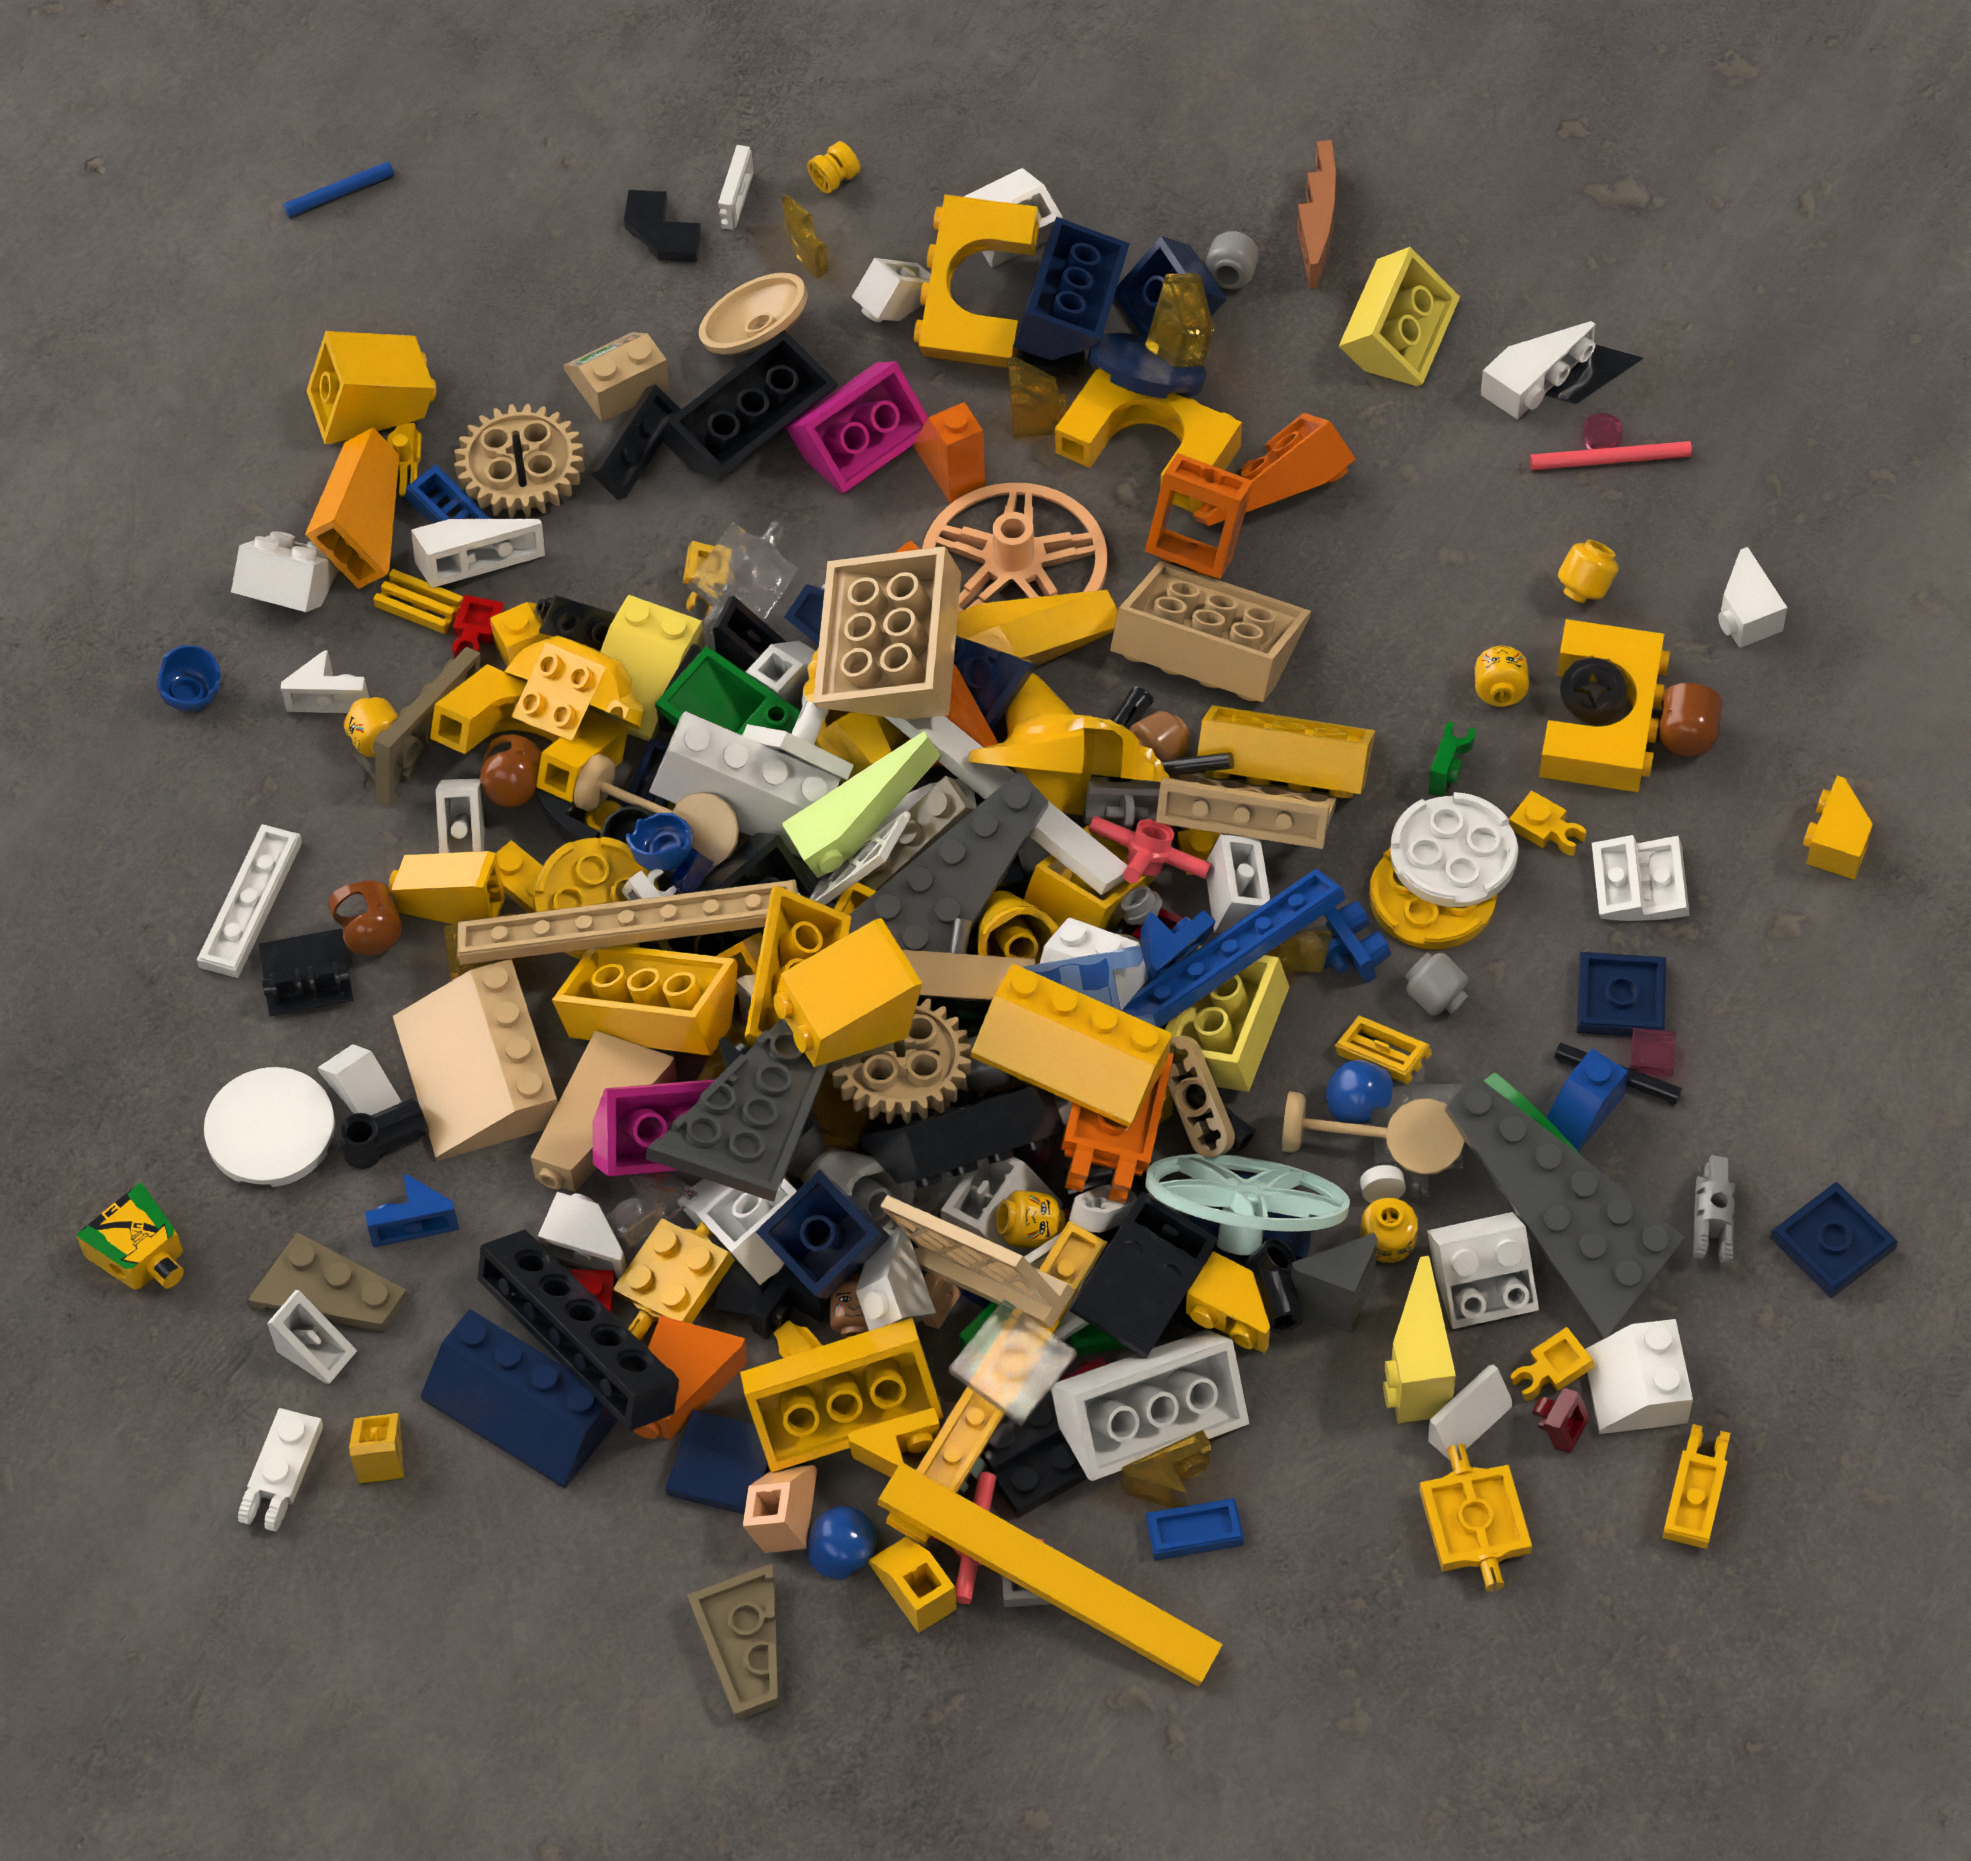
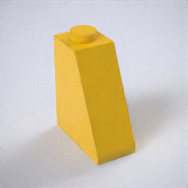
[388,851,505,925]

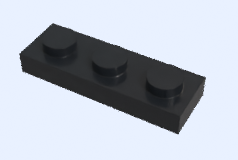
[590,384,681,500]

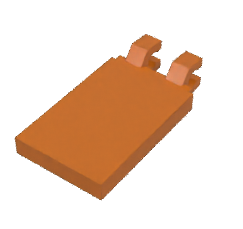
[1061,1053,1174,1204]

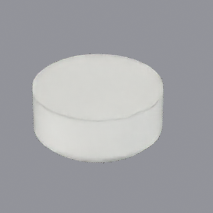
[1360,1165,1406,1203]

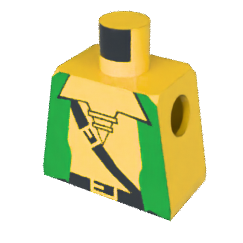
[76,1182,184,1290]

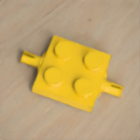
[613,1218,735,1342]
[1419,1444,1532,1592]

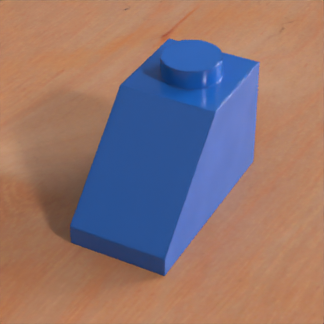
[1546,1048,1628,1152]

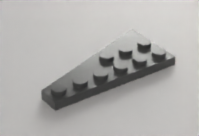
[848,771,1049,1006]
[645,1019,830,1202]

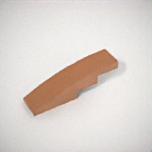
[1297,140,1336,289]

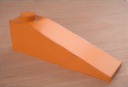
[1192,413,1356,526]

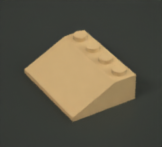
[813,546,961,720]
[1110,561,1311,702]
[393,958,558,1161]

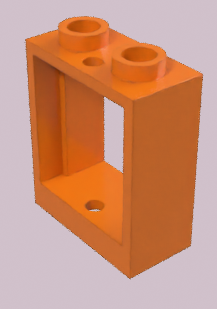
[1145,453,1253,579]

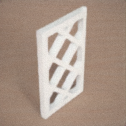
[809,811,911,905]

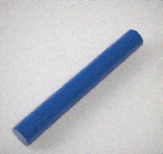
[283,161,394,218]

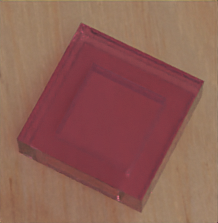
[1629,1028,1676,1077]

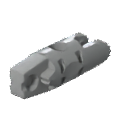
[1693,1155,1735,1264]

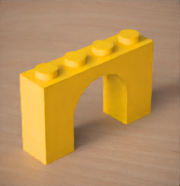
[914,194,1041,369]
[1055,367,1242,513]
[1539,619,1670,792]
[430,664,628,803]

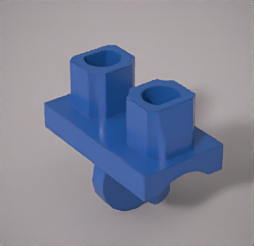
[1314,901,1391,984]

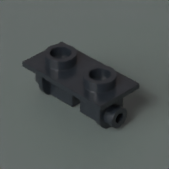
[536,595,617,651]

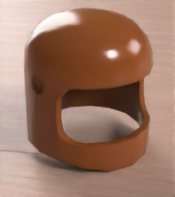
[1658,683,1722,757]
[480,734,542,808]
[328,880,402,956]

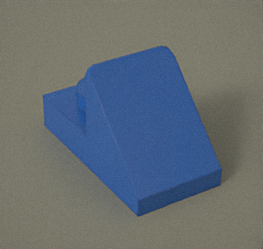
[1140,910,1216,986]
[365,1174,459,1247]

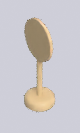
[574,754,739,868]
[1282,1091,1465,1175]

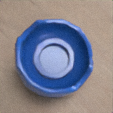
[157,645,221,711]
[626,813,694,872]
[1325,1060,1393,1124]
[805,1505,879,1580]

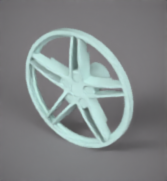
[1145,1154,1350,1255]

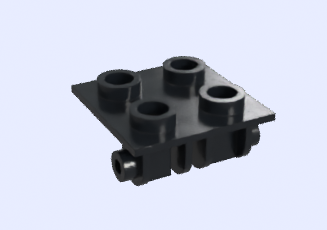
[258,928,354,1017]

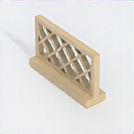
[1155,773,1337,849]
[880,1195,1075,1329]

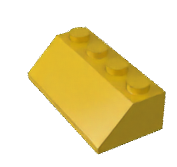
[1197,705,1375,798]
[745,885,852,1048]
[552,945,738,1056]
[970,963,1173,1128]
[740,1317,944,1473]

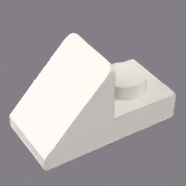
[281,650,369,713]

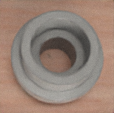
[1120,886,1162,925]

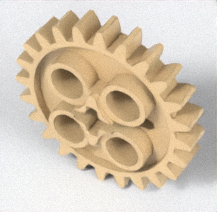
[454,404,585,518]
[829,998,971,1124]

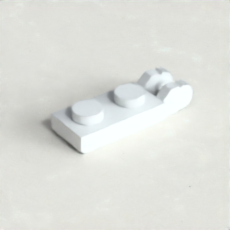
[238,1408,323,1532]

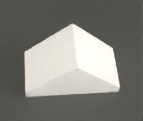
[318,1044,402,1115]
[267,1290,357,1384]

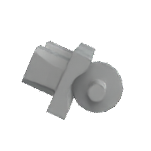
[1083,777,1160,830]

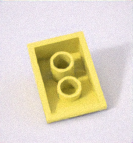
[587,595,705,741]
[1383,1256,1456,1424]

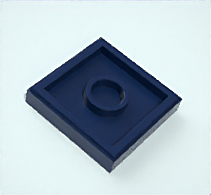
[1577,952,1666,1038]
[1770,1182,1898,1299]
[665,1409,769,1514]

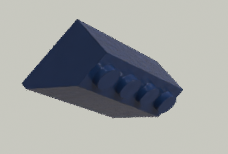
[1013,217,1130,361]
[421,1309,618,1489]

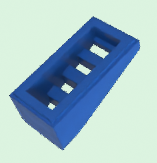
[405,464,491,523]

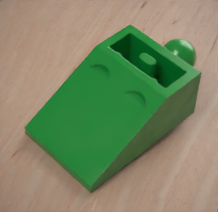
[655,646,801,735]

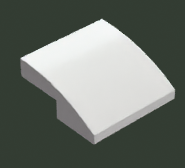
[1592,835,1690,921]

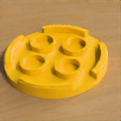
[534,836,659,960]
[1369,847,1497,950]

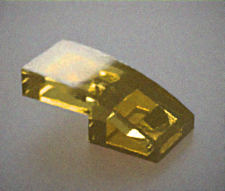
[781,194,829,279]

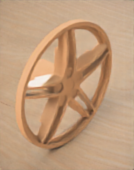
[922,483,1108,613]

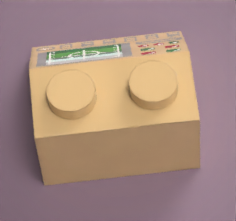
[563,332,671,422]

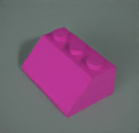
[786,361,928,494]
[593,1079,716,1176]

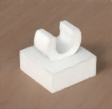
[621,869,677,901]

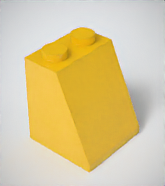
[306,331,436,444]
[773,918,922,1067]

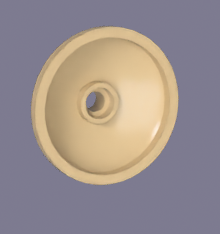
[699,273,808,356]

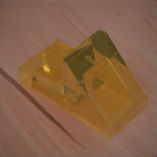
[1122,1430,1211,1508]

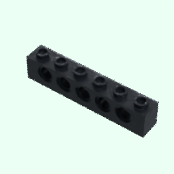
[477,1229,679,1431]

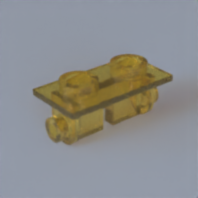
[1265,930,1332,973]

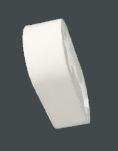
[1070,1185,1137,1233]

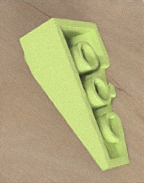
[782,731,941,878]

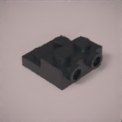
[980,1389,1088,1518]

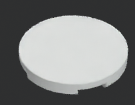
[1390,792,1518,907]
[204,1067,336,1187]

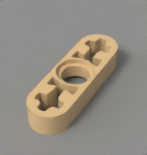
[1167,1036,1235,1158]

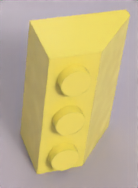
[1339,247,1460,386]
[1165,945,1289,1092]

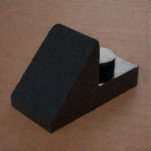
[750,1264,822,1340]

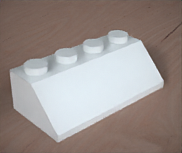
[649,711,841,858]
[1050,1330,1249,1481]

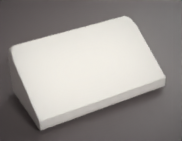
[1428,1364,1512,1460]

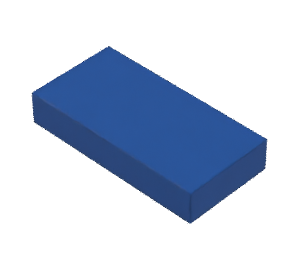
[1146,1498,1244,1561]

